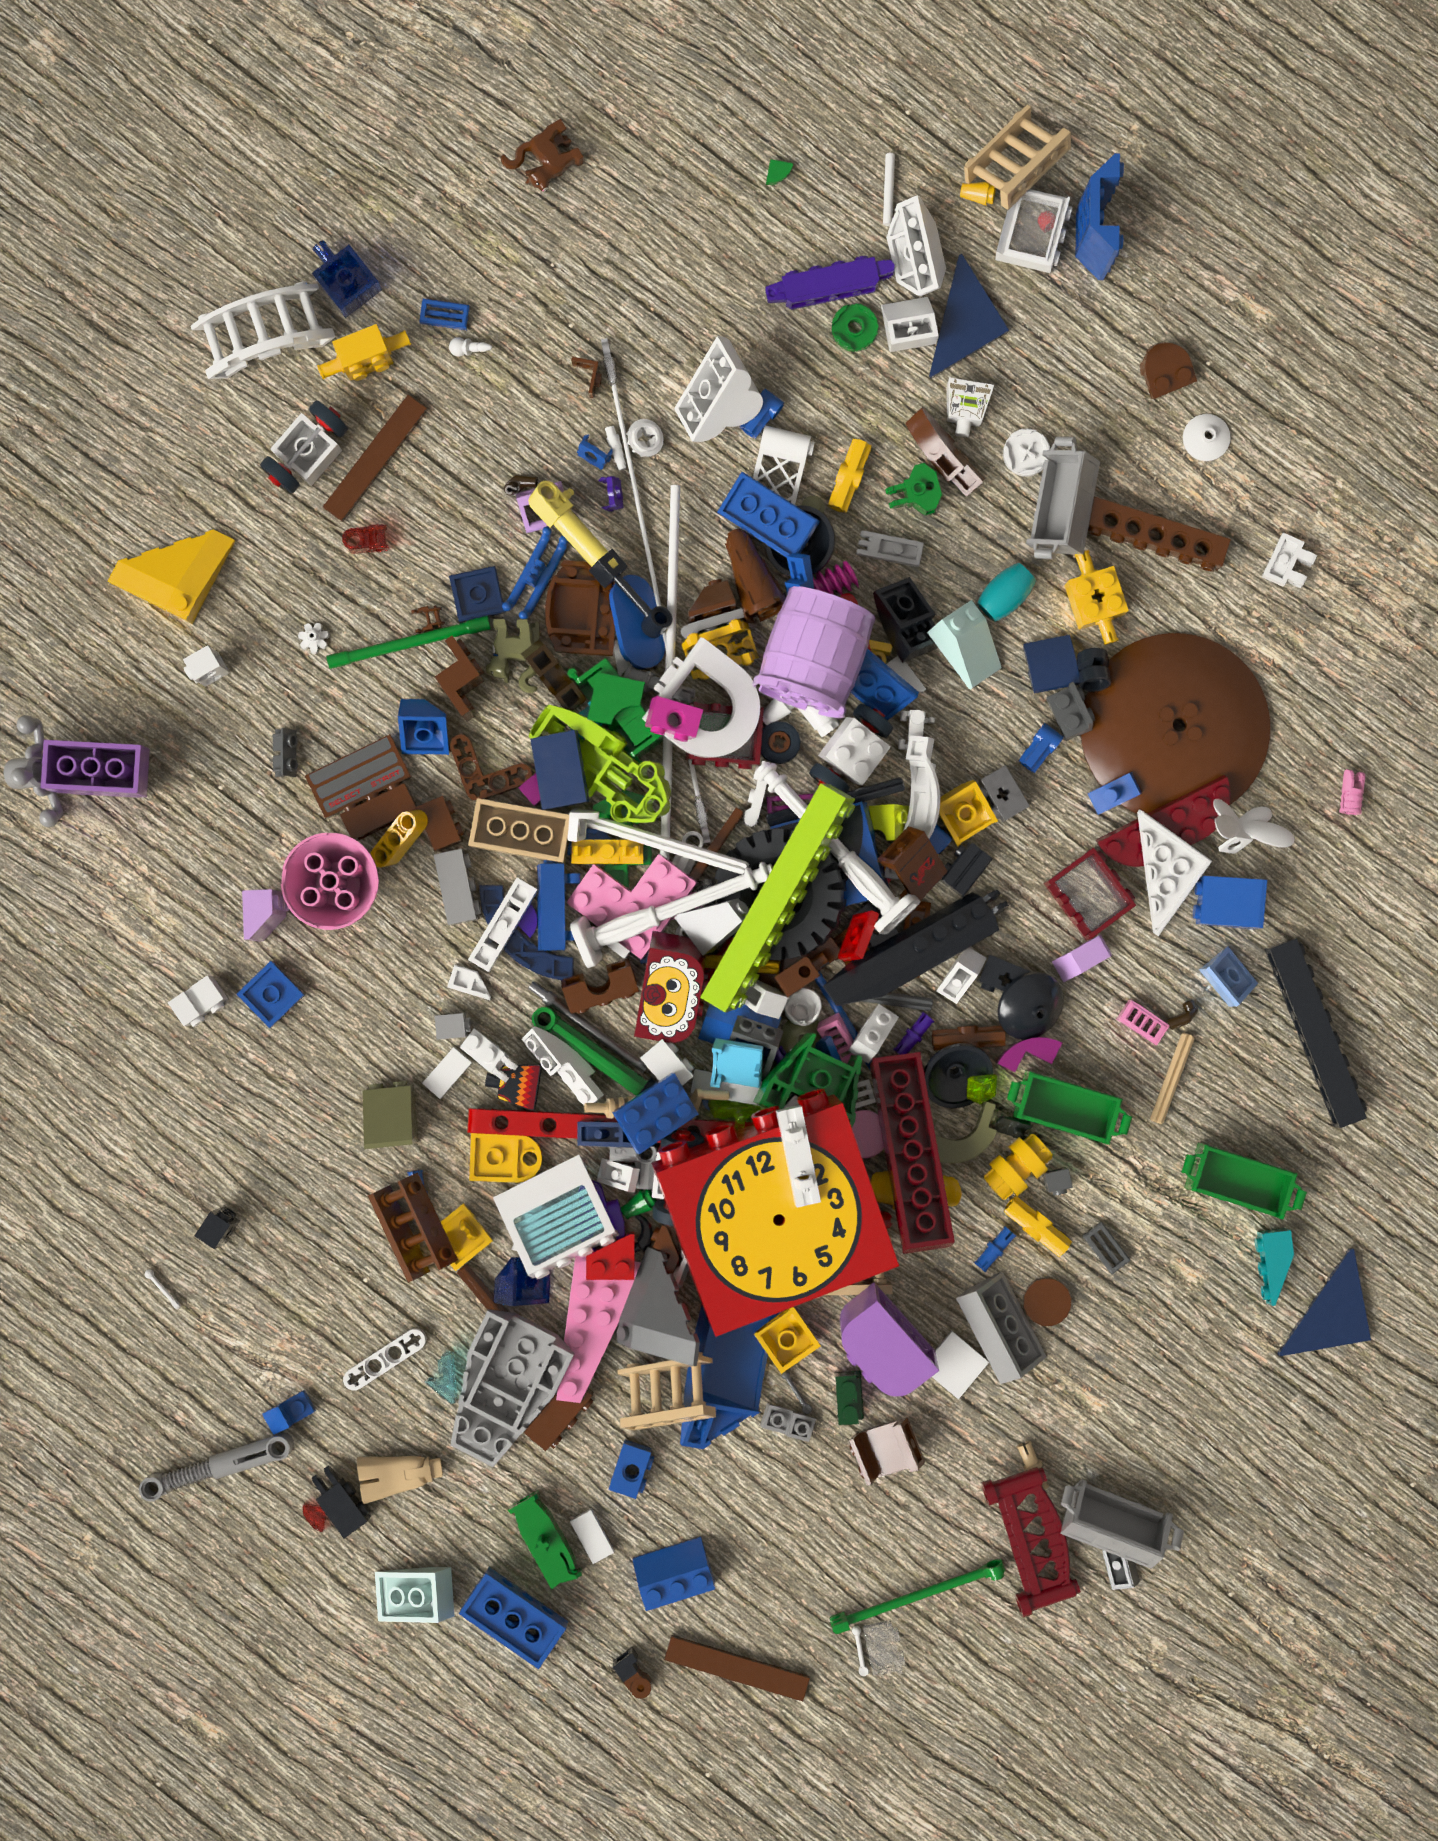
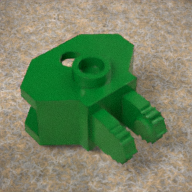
[885,463,942,516]

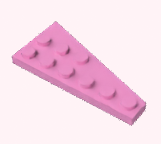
[556,1256,641,1403]

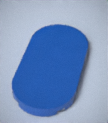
[609,575,665,670]

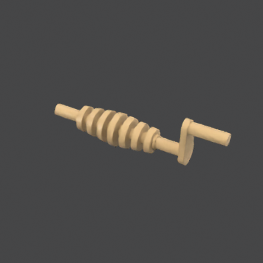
[584,1088,729,1120]

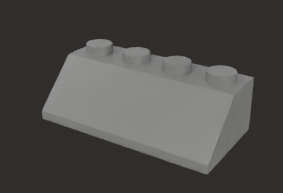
[956,1272,1047,1384]

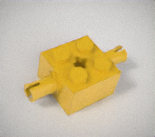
[317,324,411,381]
[1064,550,1129,645]

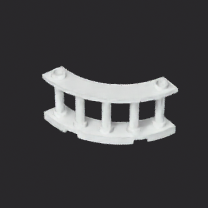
[191,281,335,379]

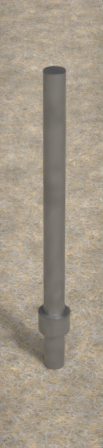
[528,981,647,1074]

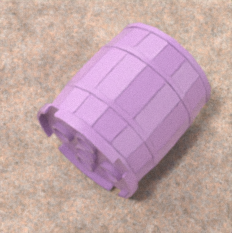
[752,586,875,718]

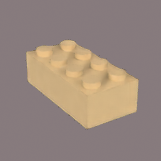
[468,798,570,864]

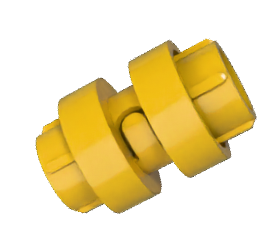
[983,1134,1053,1200]

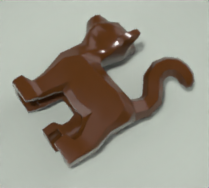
[501,119,584,192]

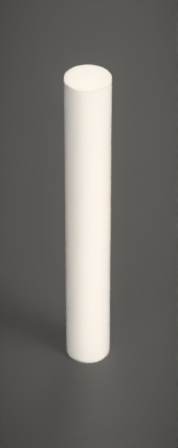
[883,153,895,226]

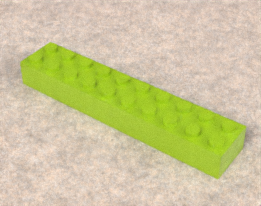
[700,783,855,1013]

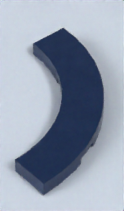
[479,885,574,980]

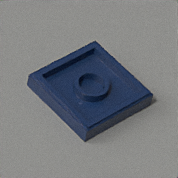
[449,566,506,623]

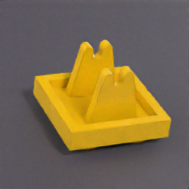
[441,1203,494,1271]

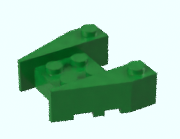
[753,1033,862,1128]

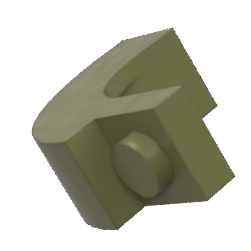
[935,1101,998,1163]

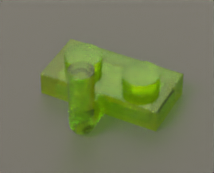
[708,1100,761,1131]

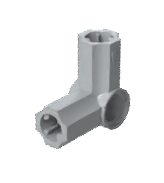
[609,1144,657,1189]

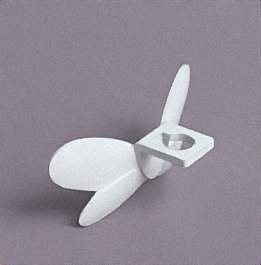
[1213,799,1294,854]

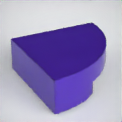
[518,904,538,938]

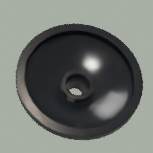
[766,505,835,576]
[997,972,1064,1040]
[924,1043,993,1109]

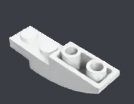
[522,1026,604,1105]

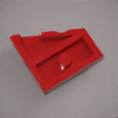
[586,1232,635,1280]

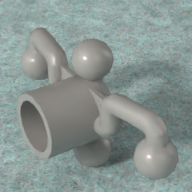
[4,715,63,828]

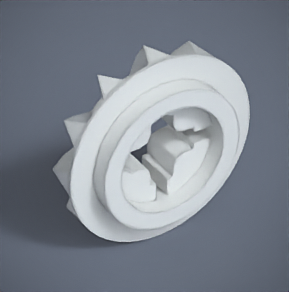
[627,419,664,457]

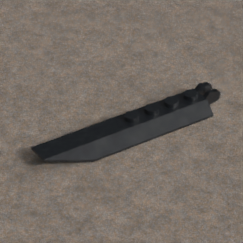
[823,890,1009,1006]

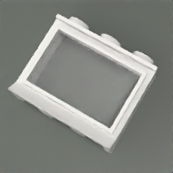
[995,189,1073,273]

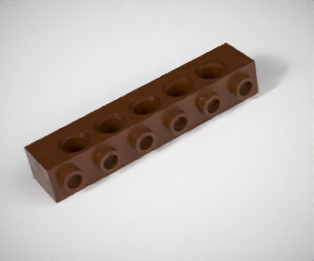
[1087,496,1231,572]

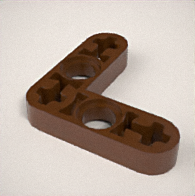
[450,735,533,801]

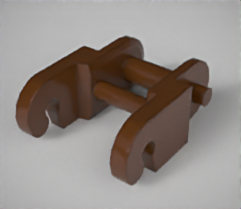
[411,605,445,634]

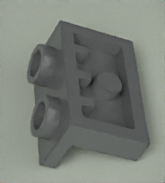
[1046,682,1095,741]

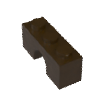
[521,639,587,711]

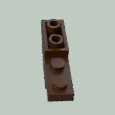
[905,407,985,497]

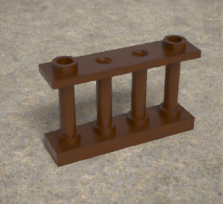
[368,1172,458,1283]

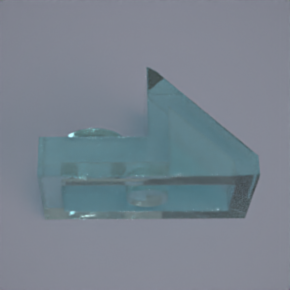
[425,1351,458,1404]

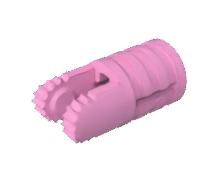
[1339,769,1365,815]

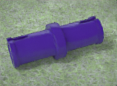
[894,1012,935,1055]

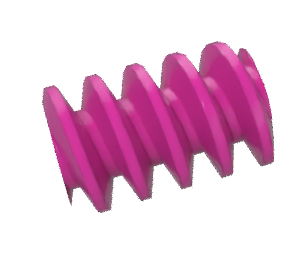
[813,561,859,595]

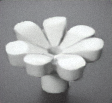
[298,623,330,654]

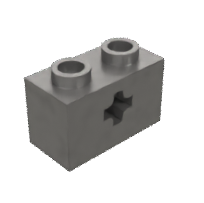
[978,765,1030,823]

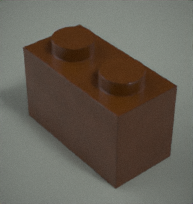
[416,796,465,852]

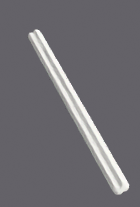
[587,817,749,874]

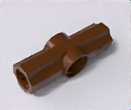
[931,1025,1006,1051]

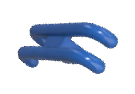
[502,526,569,619]

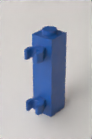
[537,860,580,951]

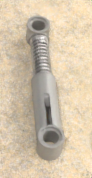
[139,1432,294,1502]

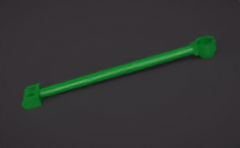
[830,1559,1005,1634]

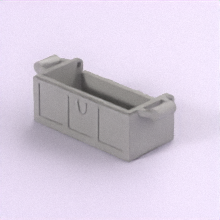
[1026,437,1100,559]
[1060,1479,1184,1569]

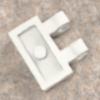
[1262,533,1317,588]

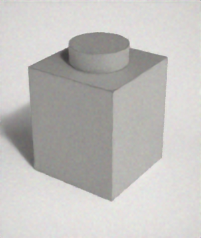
[435,1013,471,1040]

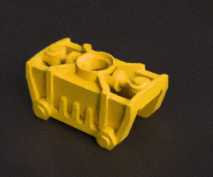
[682,619,759,680]

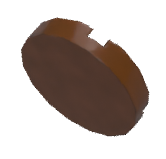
[1023,1278,1071,1326]

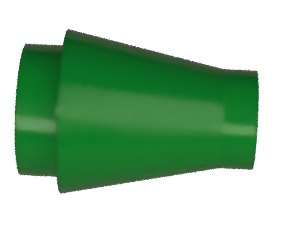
[621,1189,657,1219]

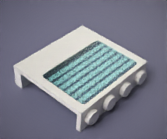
[493,1155,619,1279]

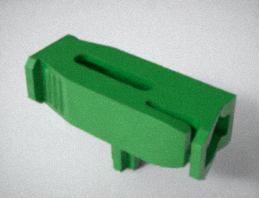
[508,1490,583,1589]

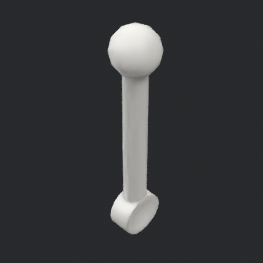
[145,1269,181,1310]
[852,1626,868,1676]

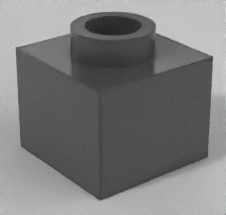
[1043,1167,1073,1196]

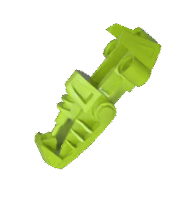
[529,704,671,823]

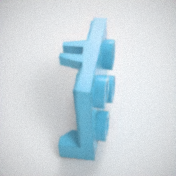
[710,1038,763,1088]

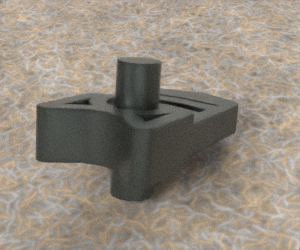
[995,1116,1032,1140]

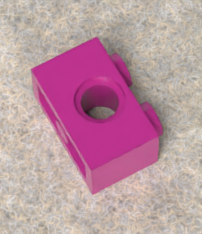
[645,696,703,742]

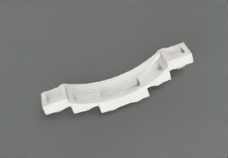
[884,736,940,880]

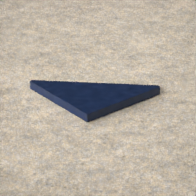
[929,254,1009,379]
[1278,1248,1371,1356]

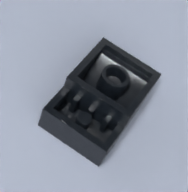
[873,577,938,663]

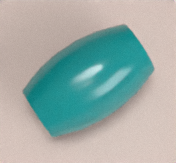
[977,563,1036,622]

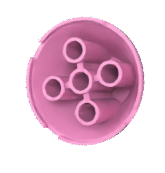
[281,833,379,930]

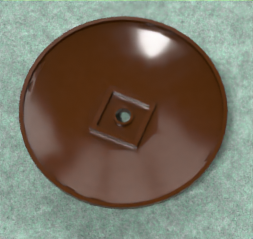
[1080,633,1270,815]

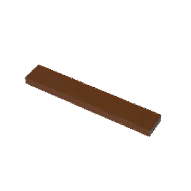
[323,395,428,523]
[664,1635,810,1702]

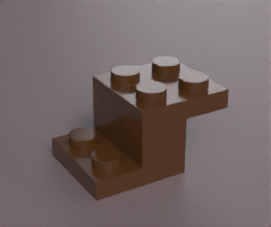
[435,636,484,722]

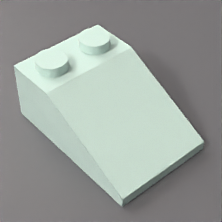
[927,600,1002,689]
[375,1567,455,1623]

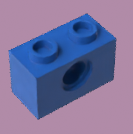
[608,1439,655,1499]

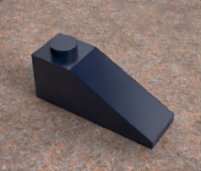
[577,1122,654,1147]

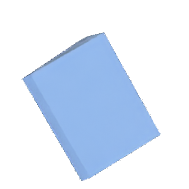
[1199,947,1258,1007]

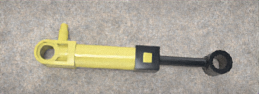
[528,481,673,638]

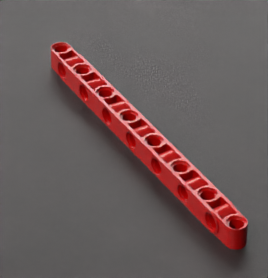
[467,1108,753,1143]

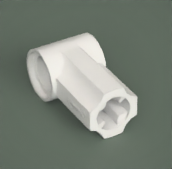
[672,831,704,875]

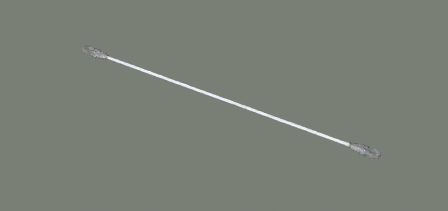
[601,338,710,843]

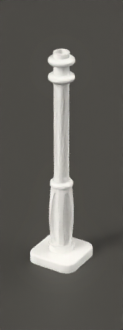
[757,762,921,934]
[570,862,773,968]

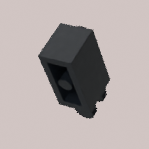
[312,1466,371,1539]

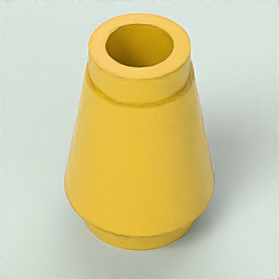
[960,182,996,206]

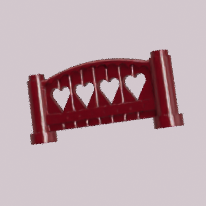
[981,1467,1081,1618]

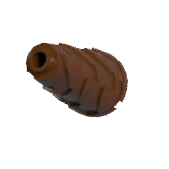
[725,528,787,623]

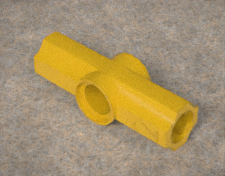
[828,439,872,513]
[1003,1195,1072,1257]

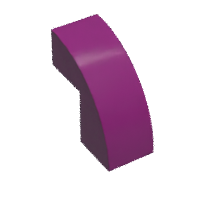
[995,1037,1062,1072]

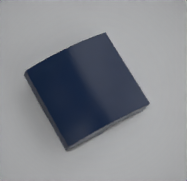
[1023,635,1080,694]

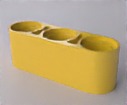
[370,810,428,868]

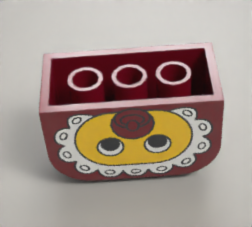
[634,931,709,1043]

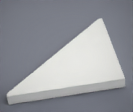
[1137,809,1212,936]

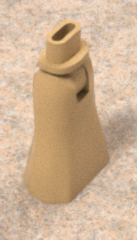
[357,1456,443,1504]

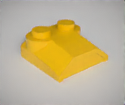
[938,780,998,846]
[754,1307,821,1374]

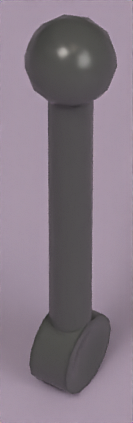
[781,1370,812,1414]

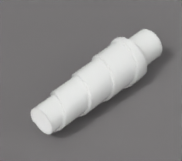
[605,426,626,470]

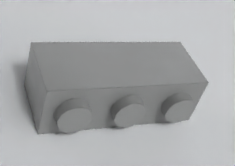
[434,849,481,926]

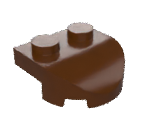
[1140,342,1197,399]

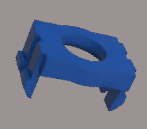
[577,434,613,470]

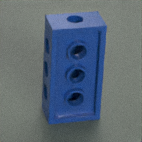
[459,1567,568,1669]

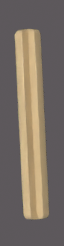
[1150,1033,1195,1124]

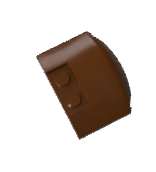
[545,560,615,656]

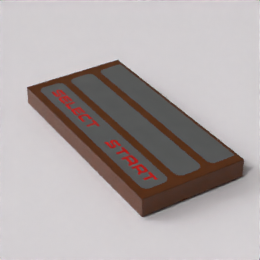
[305,734,412,819]

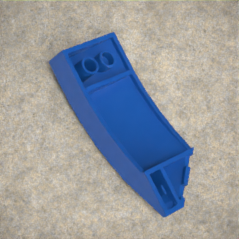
[680,1305,780,1449]

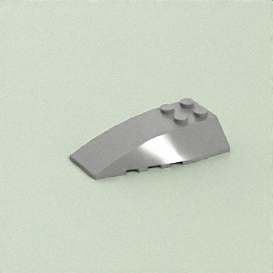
[450,1309,575,1467]

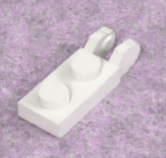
[744,761,770,827]
[460,1028,518,1082]

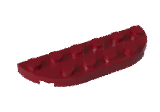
[1096,775,1231,867]

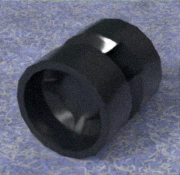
[1077,648,1111,692]

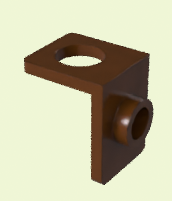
[571,357,602,398]

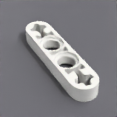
[343,1328,427,1390]

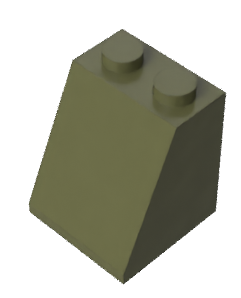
[363,1081,419,1149]

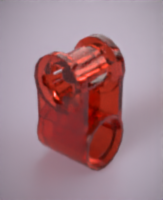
[342,524,389,554]

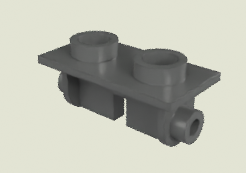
[272,728,298,778]

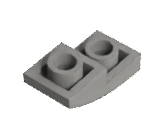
[760,1403,816,1442]

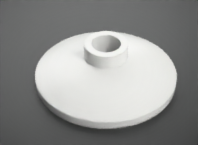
[1183,414,1230,461]

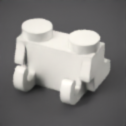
[898,710,935,750]

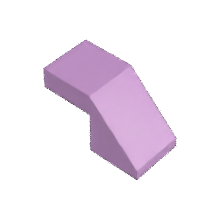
[1052,934,1112,982]

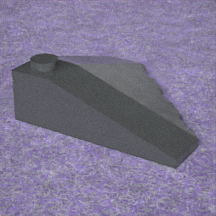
[617,1247,700,1366]

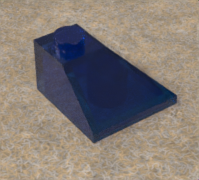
[494,1255,551,1306]

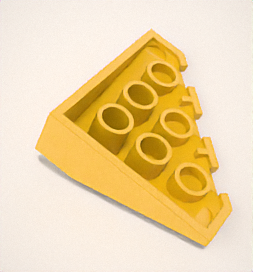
[107,529,235,625]

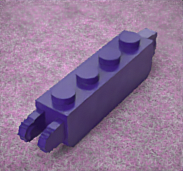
[765,256,895,310]

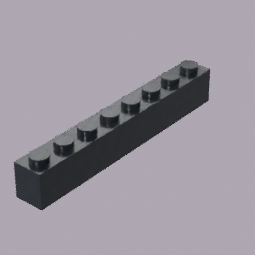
[1264,938,1367,1128]

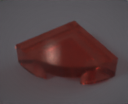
[302,1503,327,1532]

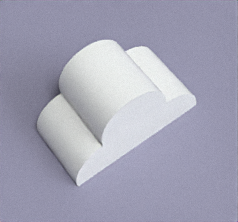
[674,336,763,442]

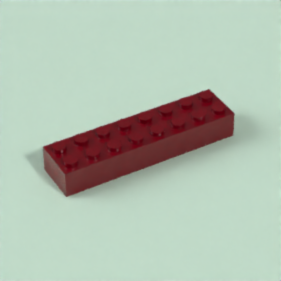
[870,1052,955,1254]

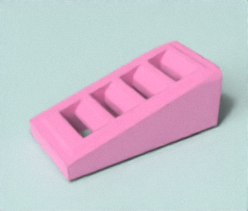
[1116,1000,1169,1046]
[817,1013,854,1064]

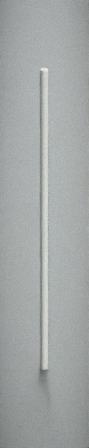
[660,485,680,860]

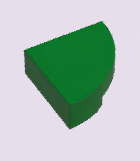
[766,159,793,185]

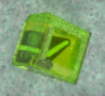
[967,1074,997,1104]

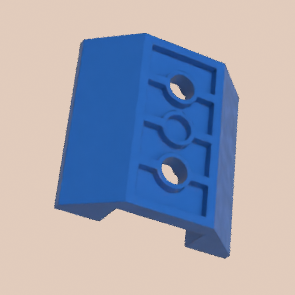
[1075,153,1124,281]

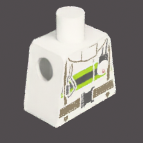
[946,378,994,437]

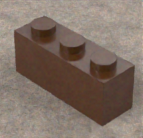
[340,782,417,841]
[524,1387,594,1452]

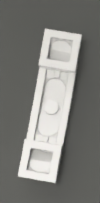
[691,1069,762,1106]

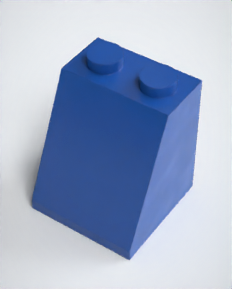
[1193,876,1267,930]

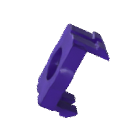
[599,476,624,512]

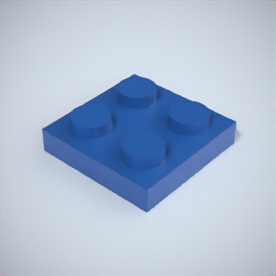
[237,961,305,1028]

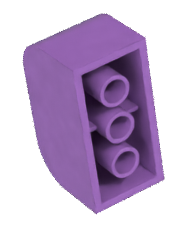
[41,740,150,798]
[840,1282,939,1396]

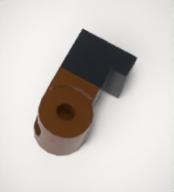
[612,1647,651,1699]

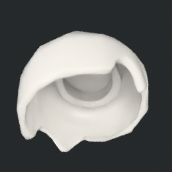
[784,988,822,1026]

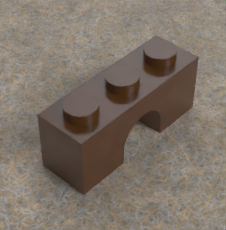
[561,958,639,1014]

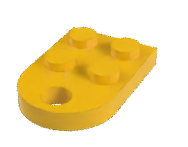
[469,1133,543,1183]

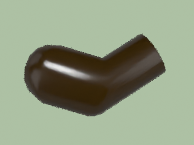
[504,475,538,496]
[1167,1000,1198,1030]

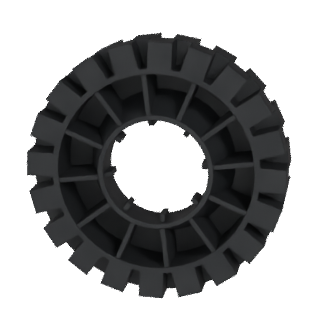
[714,829,847,960]

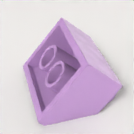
[242,889,289,942]

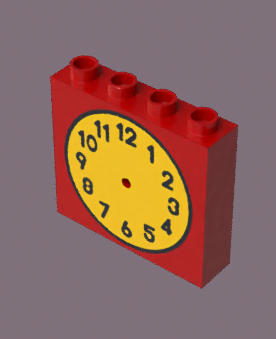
[651,1089,899,1337]

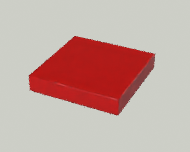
[838,911,879,962]

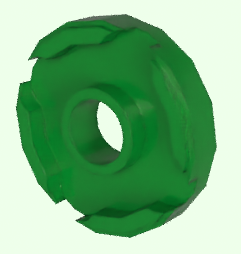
[831,304,878,352]

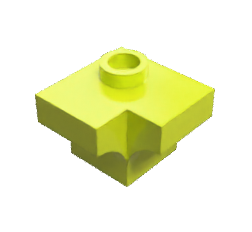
[869,804,909,841]

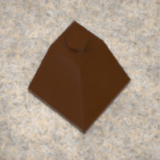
[688,579,736,623]

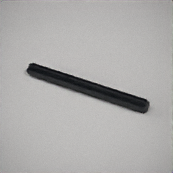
[766,777,905,827]

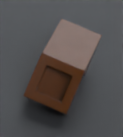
[650,1224,680,1274]

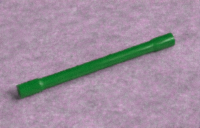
[326,616,491,669]

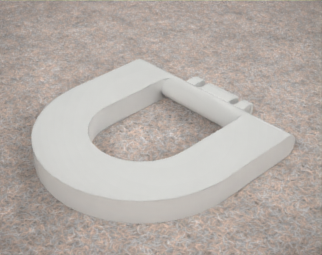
[642,637,760,758]

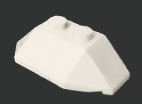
[887,195,946,296]

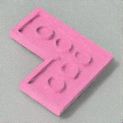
[566,854,698,960]

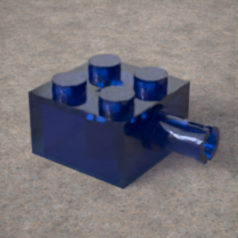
[312,240,382,319]

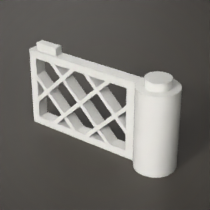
[753,425,815,505]

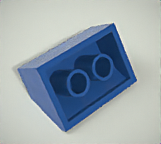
[698,1004,781,1060]
[632,1536,715,1611]

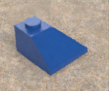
[398,699,450,755]

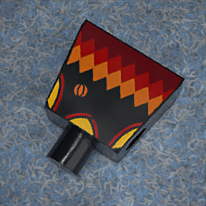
[485,1064,542,1110]

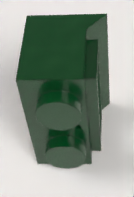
[834,1371,864,1425]

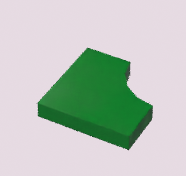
[587,672,645,725]

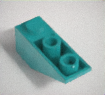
[1255,1228,1294,1306]

